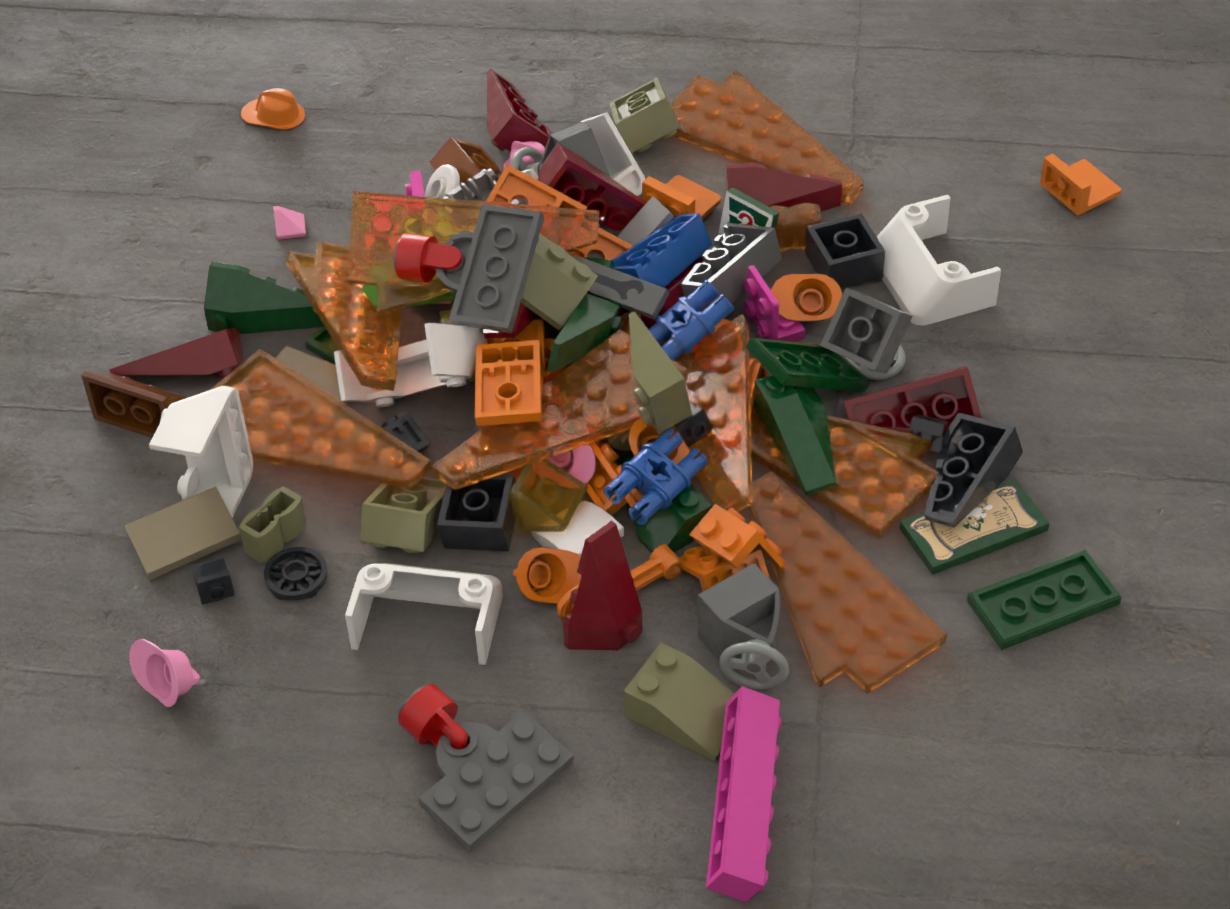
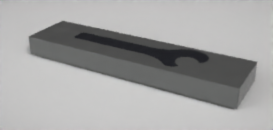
[566,252,669,320]

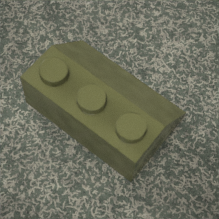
[521,233,598,330]

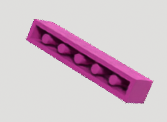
[706,686,782,902]

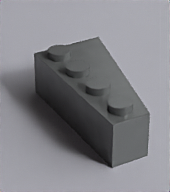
[681,223,782,312]

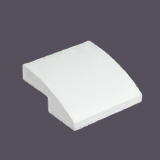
[532,501,624,556]

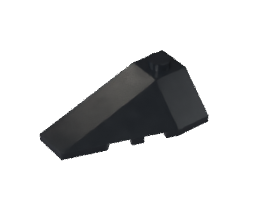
[924,413,1023,528]

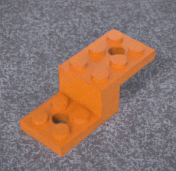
[478,164,633,260]
[475,319,546,426]

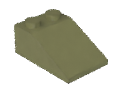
[609,77,681,153]
[629,311,692,434]
[360,472,447,553]
[623,643,735,762]

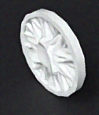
[424,164,460,212]

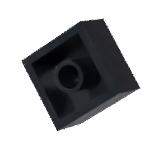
[805,213,885,288]
[437,472,520,551]

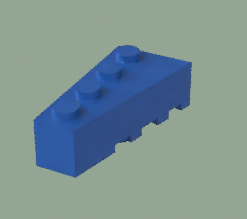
[612,213,712,288]

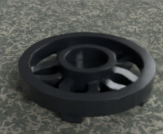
[264,547,328,600]

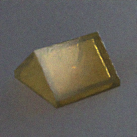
[508,451,588,532]

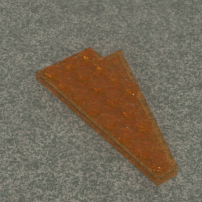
[671,70,864,206]
[347,191,599,314]
[286,241,402,391]
[660,314,752,512]
[432,330,688,490]
[210,349,433,489]
[688,386,937,538]
[746,471,947,694]

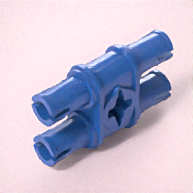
[649,279,735,362]
[603,428,707,525]

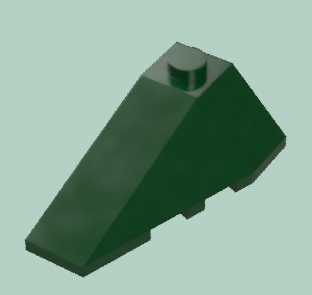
[204,262,334,334]
[547,294,622,373]
[754,375,836,495]
[615,450,712,553]

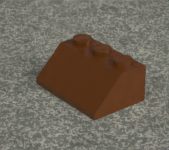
[81,371,187,438]

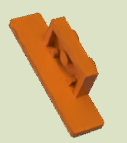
[574,418,645,516]

